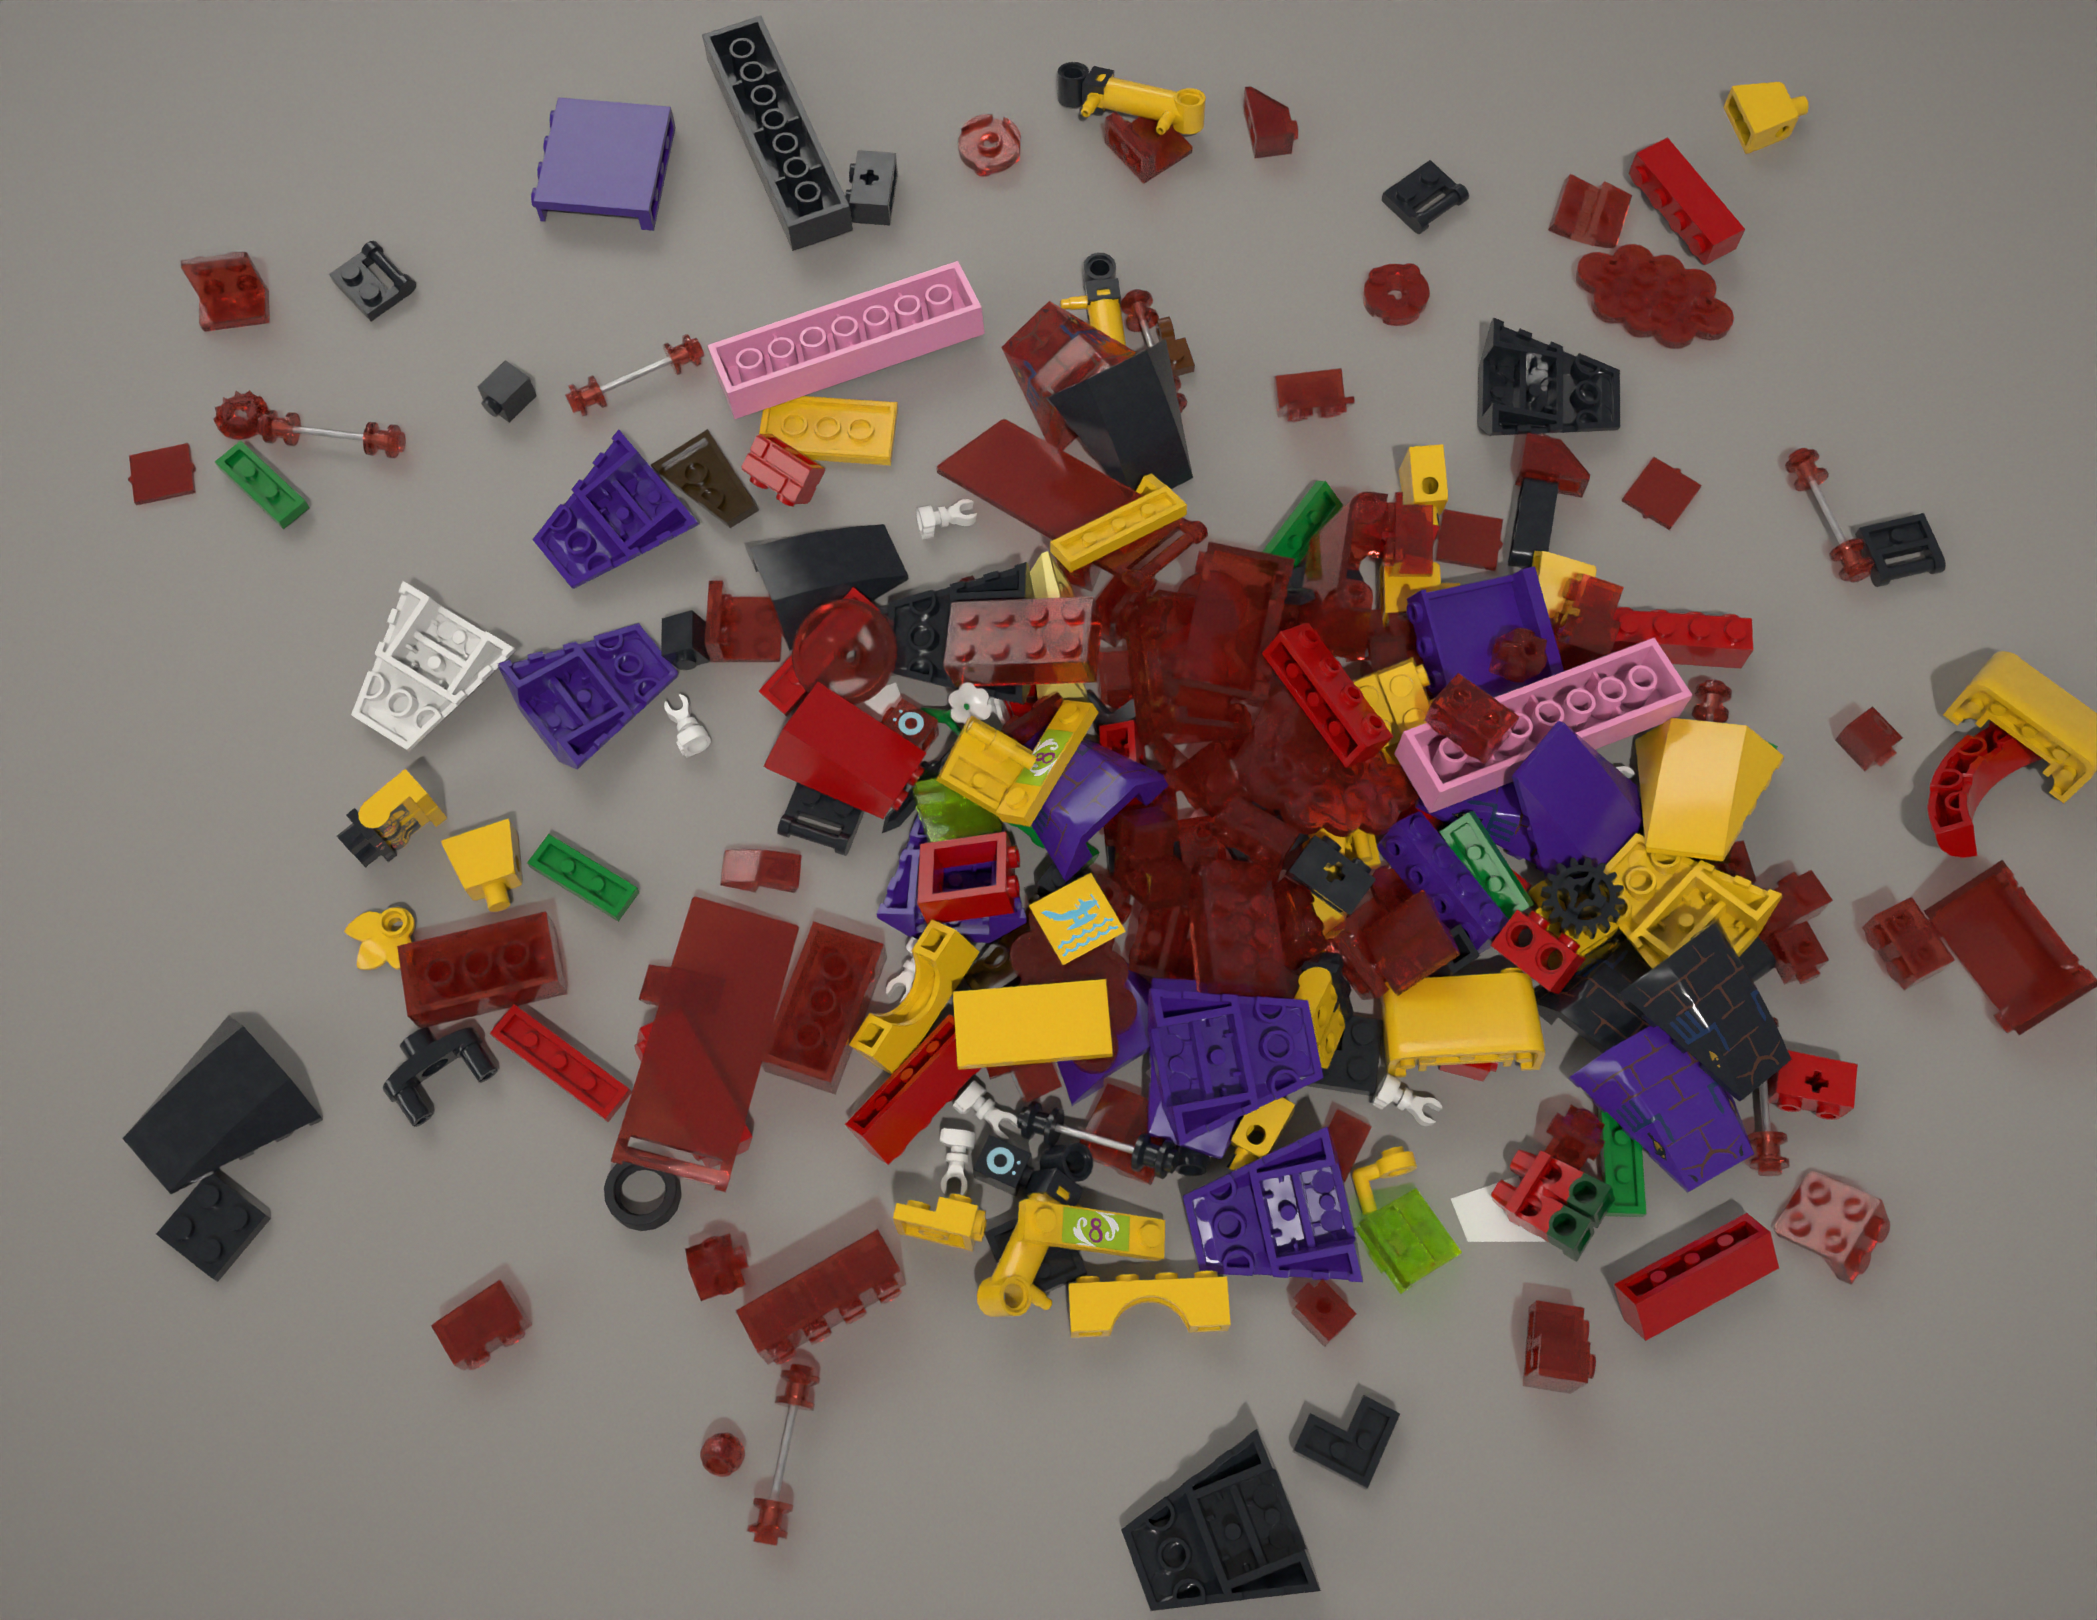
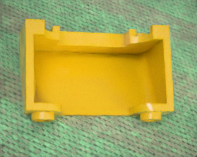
[1943,651,2097,803]
[1379,968,1546,1078]

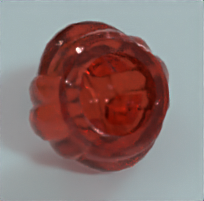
[700,1432,745,1477]

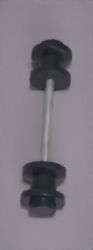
[1017,1101,1179,1179]

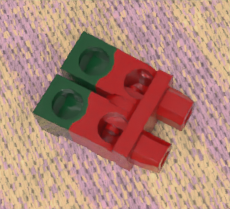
[1491,1149,1615,1262]

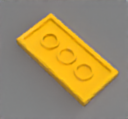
[759,396,898,466]
[953,979,1113,1070]

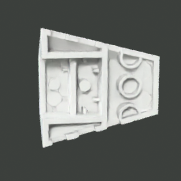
[351,581,516,751]

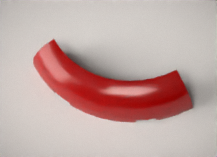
[1927,720,2043,858]

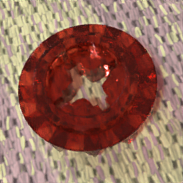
[213,390,269,440]

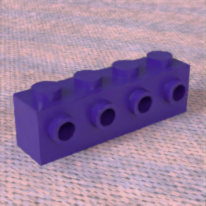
[1377,811,1509,954]

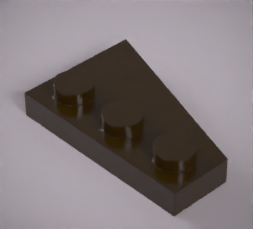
[651,429,759,528]
[964,892,1059,990]

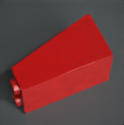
[764,682,927,819]

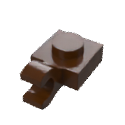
[1156,316,1195,377]

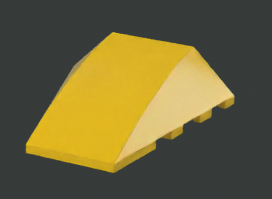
[1635,718,1784,861]
[1588,833,1782,968]

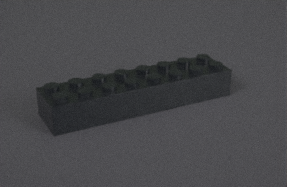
[702,15,853,251]

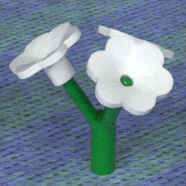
[919,682,1007,736]

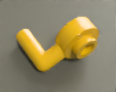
[1352,1146,1417,1215]

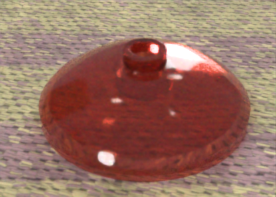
[792,599,897,705]

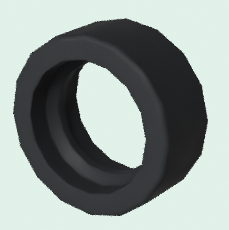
[604,1153,682,1231]

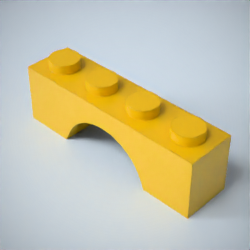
[849,920,980,1074]
[1069,1271,1231,1338]

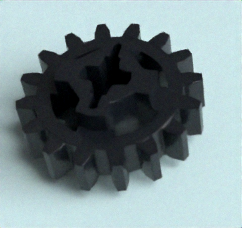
[1540,857,1625,939]

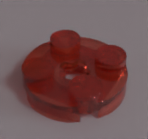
[958,114,1021,177]
[1363,263,1430,326]

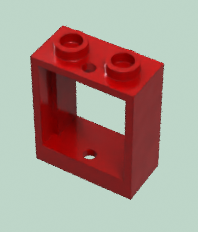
[917,832,1021,925]

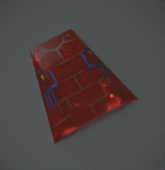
[1001,301,1137,458]

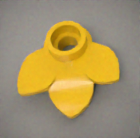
[344,907,415,970]

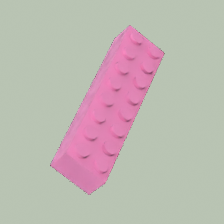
[707,261,985,419]
[1394,638,1693,813]

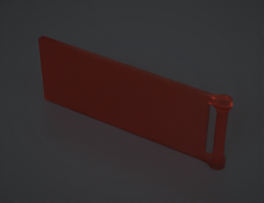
[937,419,1208,593]
[611,897,799,1193]

